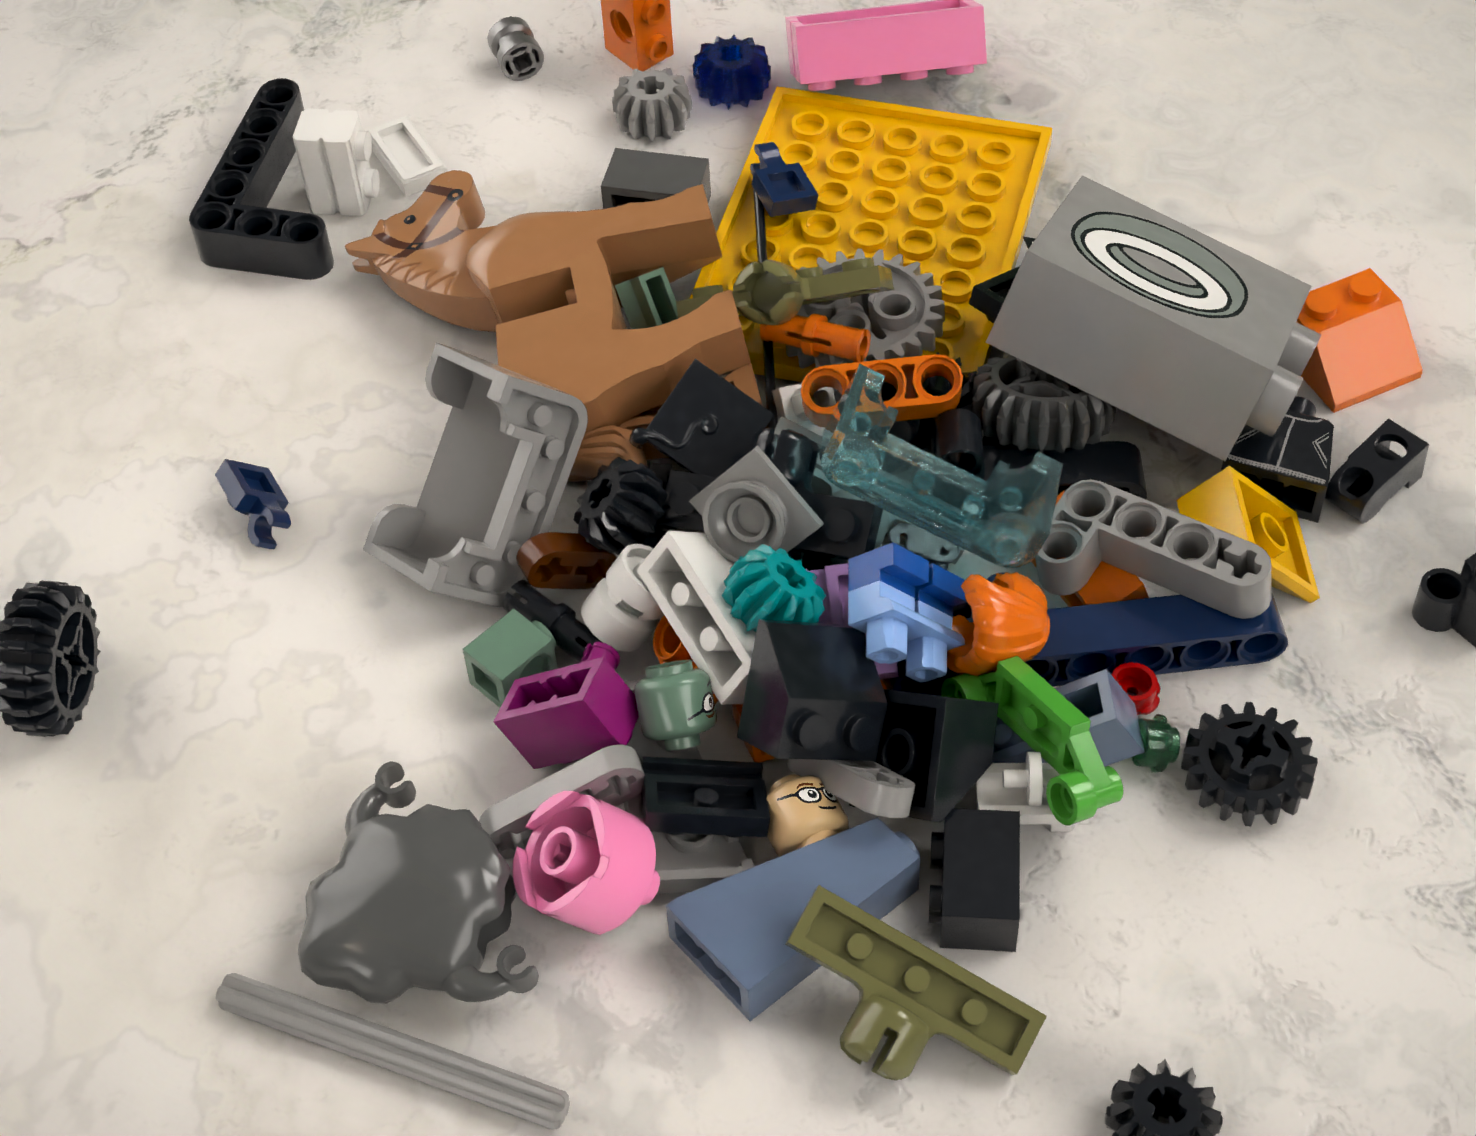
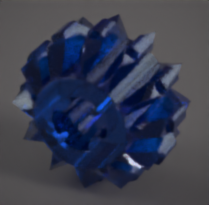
[693,34,771,110]

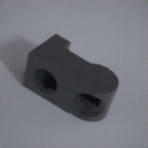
[1325,418,1429,523]

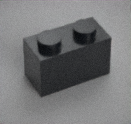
[928,808,1020,952]

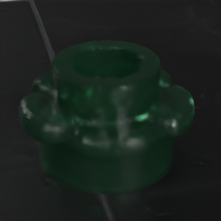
[1132,714,1180,773]

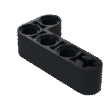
[930,409,1147,518]

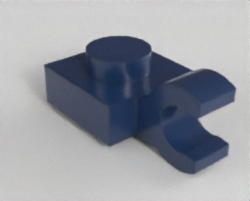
[750,142,818,217]
[215,459,291,550]

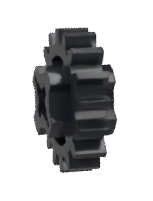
[1181,702,1318,827]

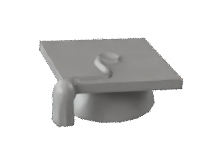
[689,445,824,562]

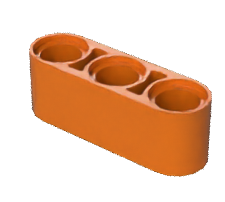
[801,354,963,428]

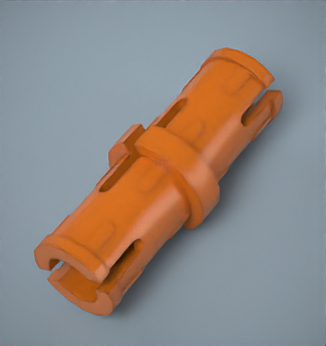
[760,313,871,362]

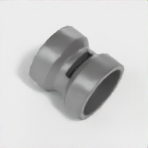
[487,16,544,81]

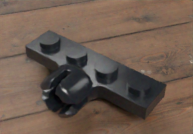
[658,428,884,560]

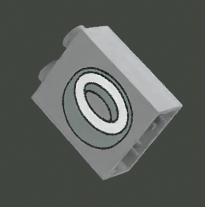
[986,175,1321,461]

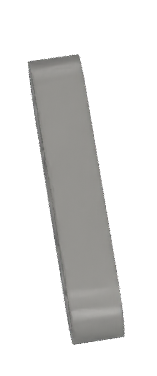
[479,745,645,859]
[787,759,915,818]

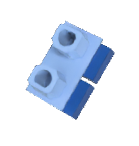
[848,542,967,682]

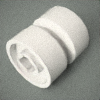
[581,544,664,652]

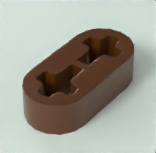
[516,532,617,589]

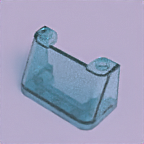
[819,364,1063,568]

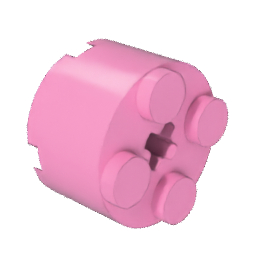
[513,791,660,935]

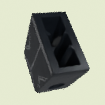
[1221,396,1334,523]

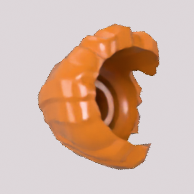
[947,572,1050,676]

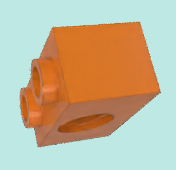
[601,0,674,72]

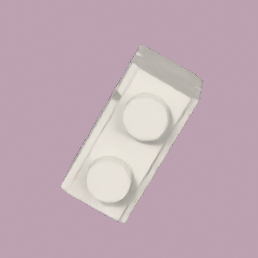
[293,108,380,217]

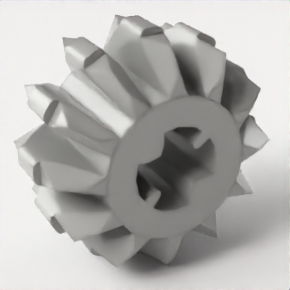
[612,66,692,142]

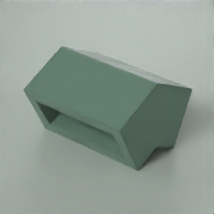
[615,267,678,329]

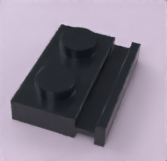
[641,756,770,838]

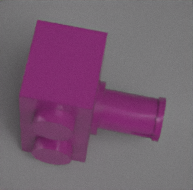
[493,642,639,769]

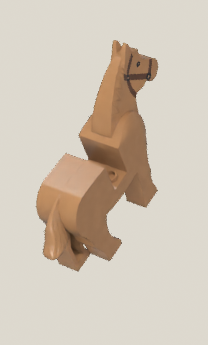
[345,170,767,482]

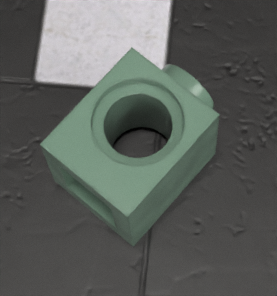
[462,608,558,708]

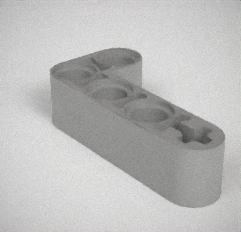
[1033,479,1272,619]

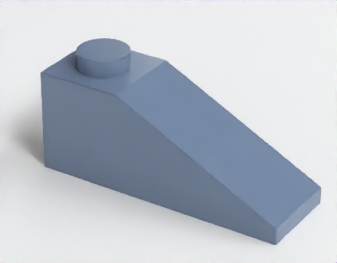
[992,669,1145,766]

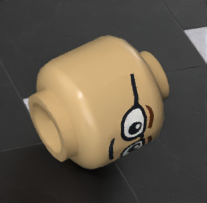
[767,774,849,857]

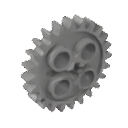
[786,248,945,369]

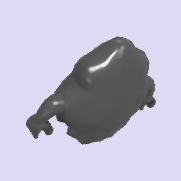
[298,761,539,1004]

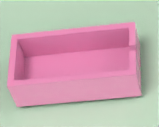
[785,0,987,91]

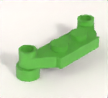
[941,656,1123,826]

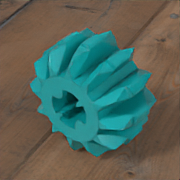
[722,544,826,632]

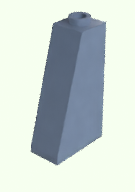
[666,817,920,1021]

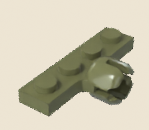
[676,258,894,325]
[785,885,1047,1081]

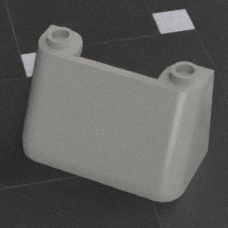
[363,343,588,607]

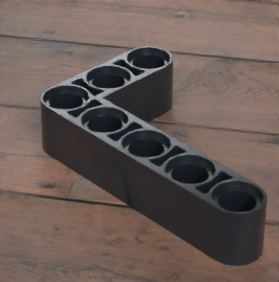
[189,78,334,280]

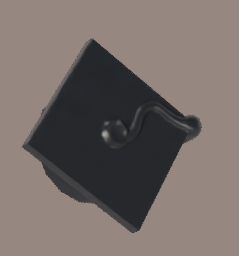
[629,359,774,477]

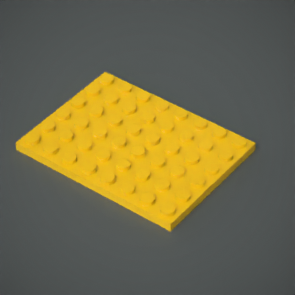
[689,86,1053,382]

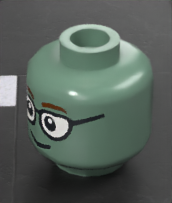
[634,660,717,751]

